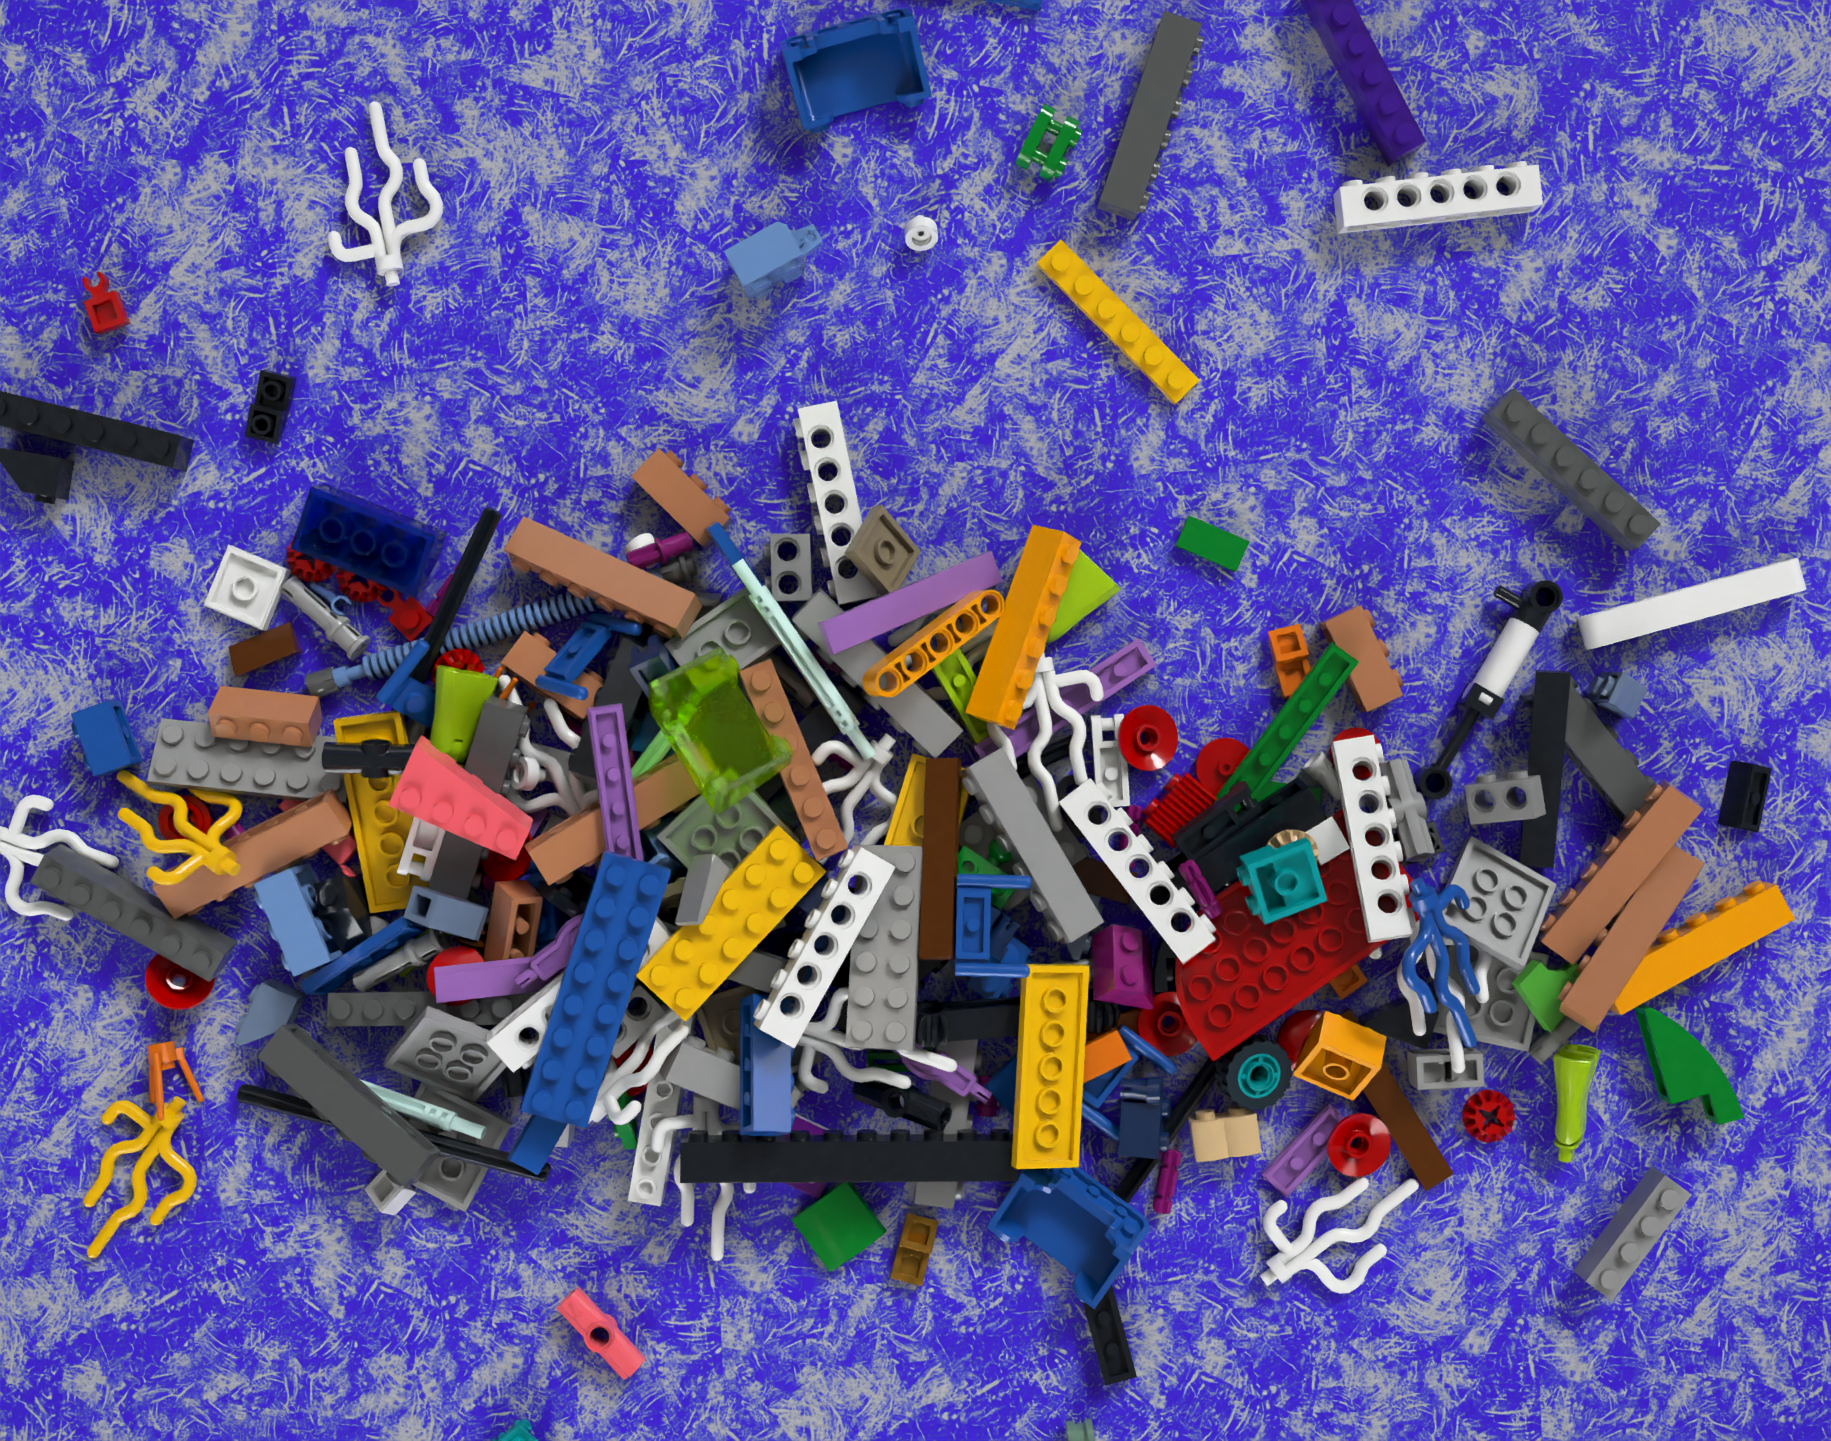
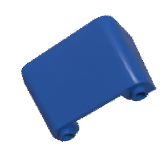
[780,8,932,133]
[986,1167,1150,1309]

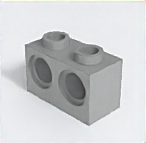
[764,534,813,603]
[1464,770,1546,825]
[611,979,666,1059]
[1407,1047,1485,1090]

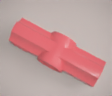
[556,1286,646,1380]

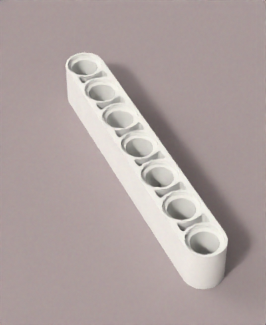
[1577,557,1806,650]

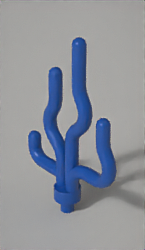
[1402,878,1480,1048]

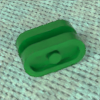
[1015,103,1083,182]

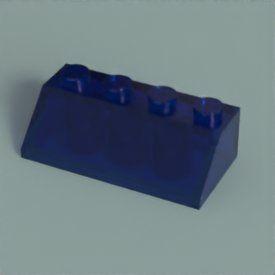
[290,484,447,598]

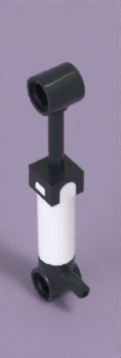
[1413,580,1563,799]

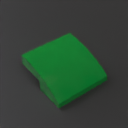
[791,1182,887,1272]

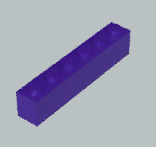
[1300,0,1426,167]

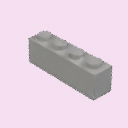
[659,1034,801,1111]
[1573,1166,1692,1301]

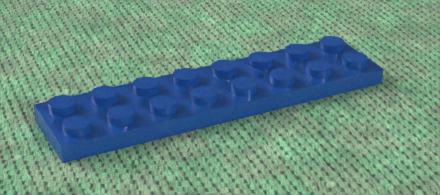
[520,850,671,1128]

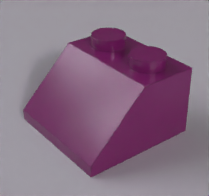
[1092,924,1154,1010]

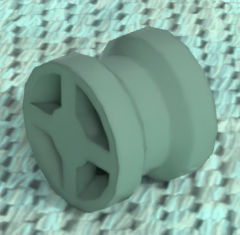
[1065,1418,1095,1441]

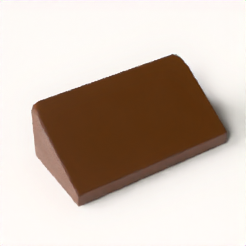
[229,622,303,677]

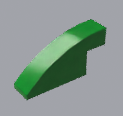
[1634,1004,1744,1125]

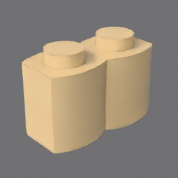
[1188,1105,1262,1162]

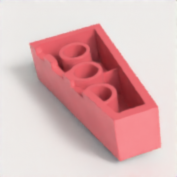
[388,735,533,860]

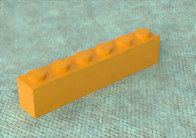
[965,525,1082,730]
[1610,880,1795,1015]

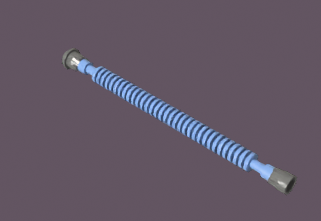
[306,553,698,698]

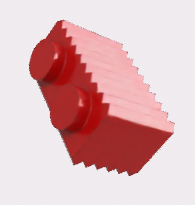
[1141,772,1217,848]

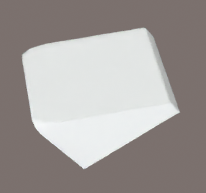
[1305,817,1350,866]
[365,1170,416,1215]

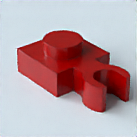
[82,271,131,335]
[377,585,434,642]

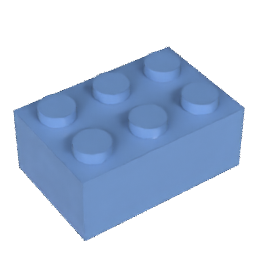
[254,863,348,977]

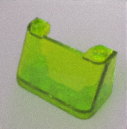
[649,646,793,815]

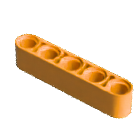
[862,590,1005,697]

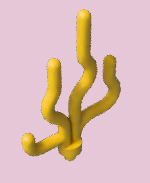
[117,770,243,886]
[83,1096,197,1258]

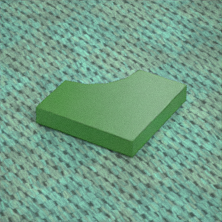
[1512,960,1580,1032]

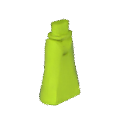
[1045,549,1121,648]
[429,665,498,768]
[1553,1044,1602,1162]

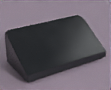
[1718,761,1772,832]

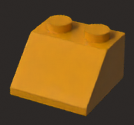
[1292,1010,1387,1101]

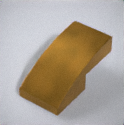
[890,1213,939,1286]

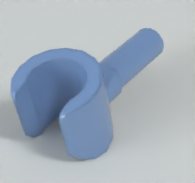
[309,582,353,615]

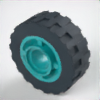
[1215,1033,1293,1111]

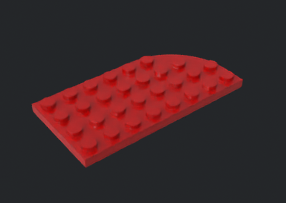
[1175,809,1419,1062]

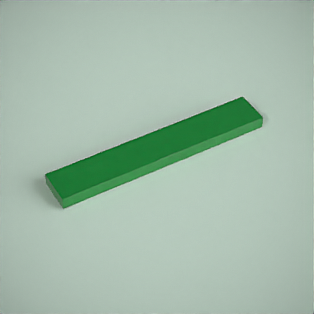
[1214,642,1359,812]

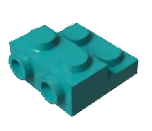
[1236,837,1328,925]

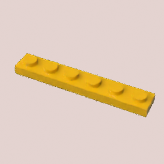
[1037,239,1200,405]

